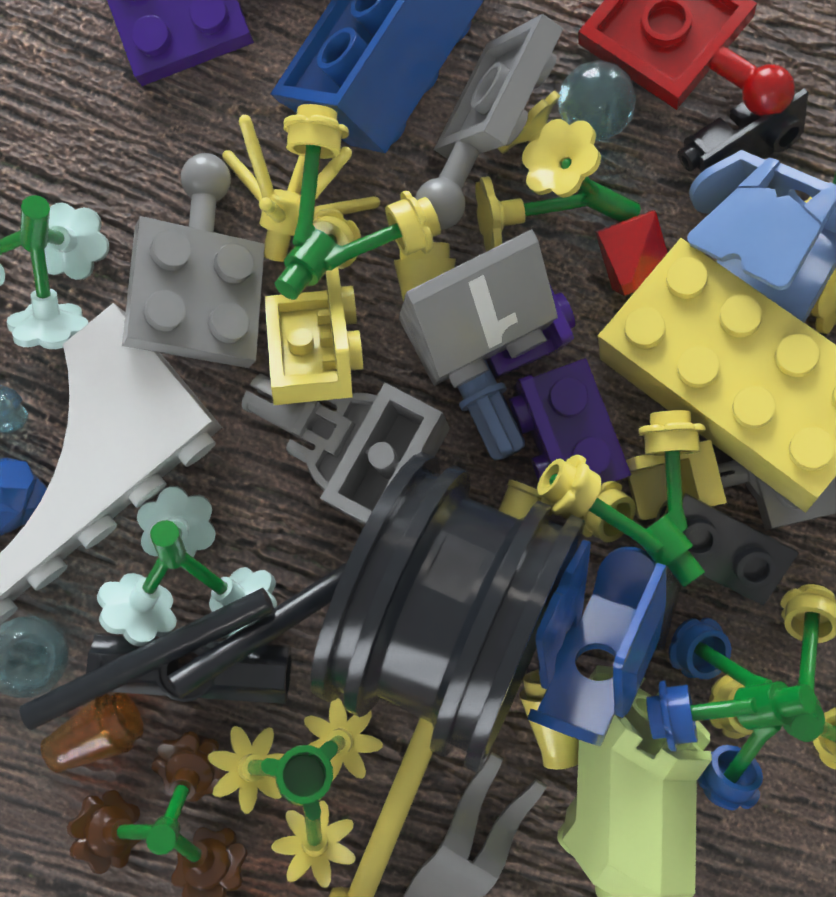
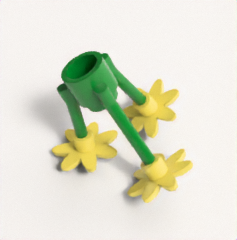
[207,698,383,888]

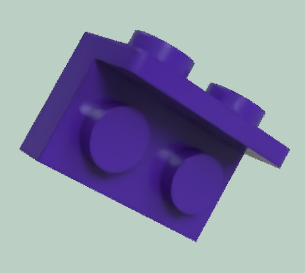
[509,358,631,485]

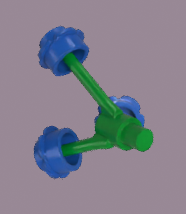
[646,617,817,811]

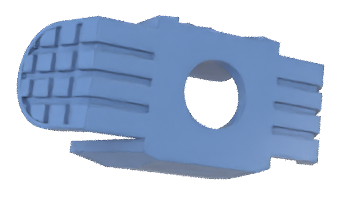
[687,150,836,323]

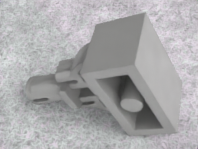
[242,374,450,525]

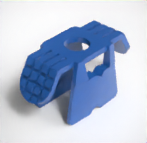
[527,539,667,746]

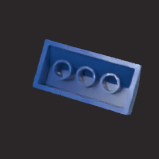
[270,0,484,154]

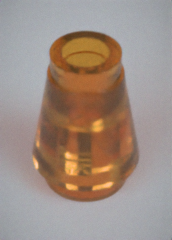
[41,693,144,773]

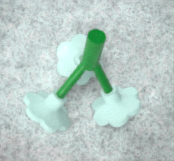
[0,195,109,349]
[97,486,277,647]

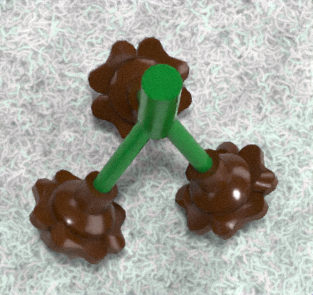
[67,731,248,897]

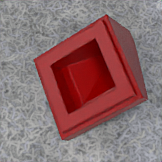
[595,210,668,296]

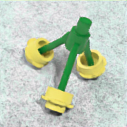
[275,104,441,300]
[537,410,706,588]
[708,584,836,770]

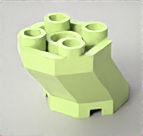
[557,665,712,897]

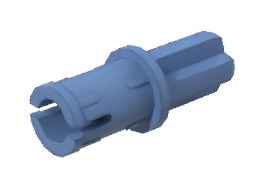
[458,360,525,460]

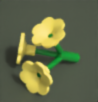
[475,90,641,252]

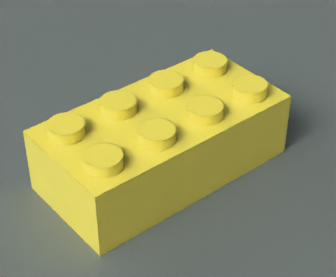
[598,238,836,513]

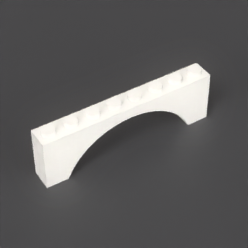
[0,303,223,624]

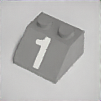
[399,229,558,388]

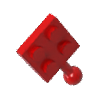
[578,0,795,116]

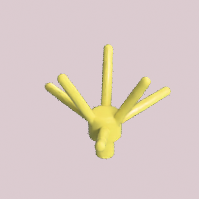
[222,115,380,262]

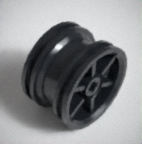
[311,452,585,773]

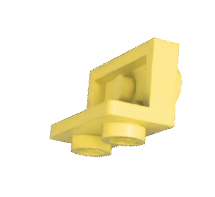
[265,267,363,405]

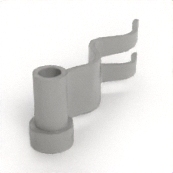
[403,752,547,897]

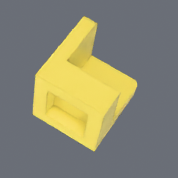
[626,439,727,520]

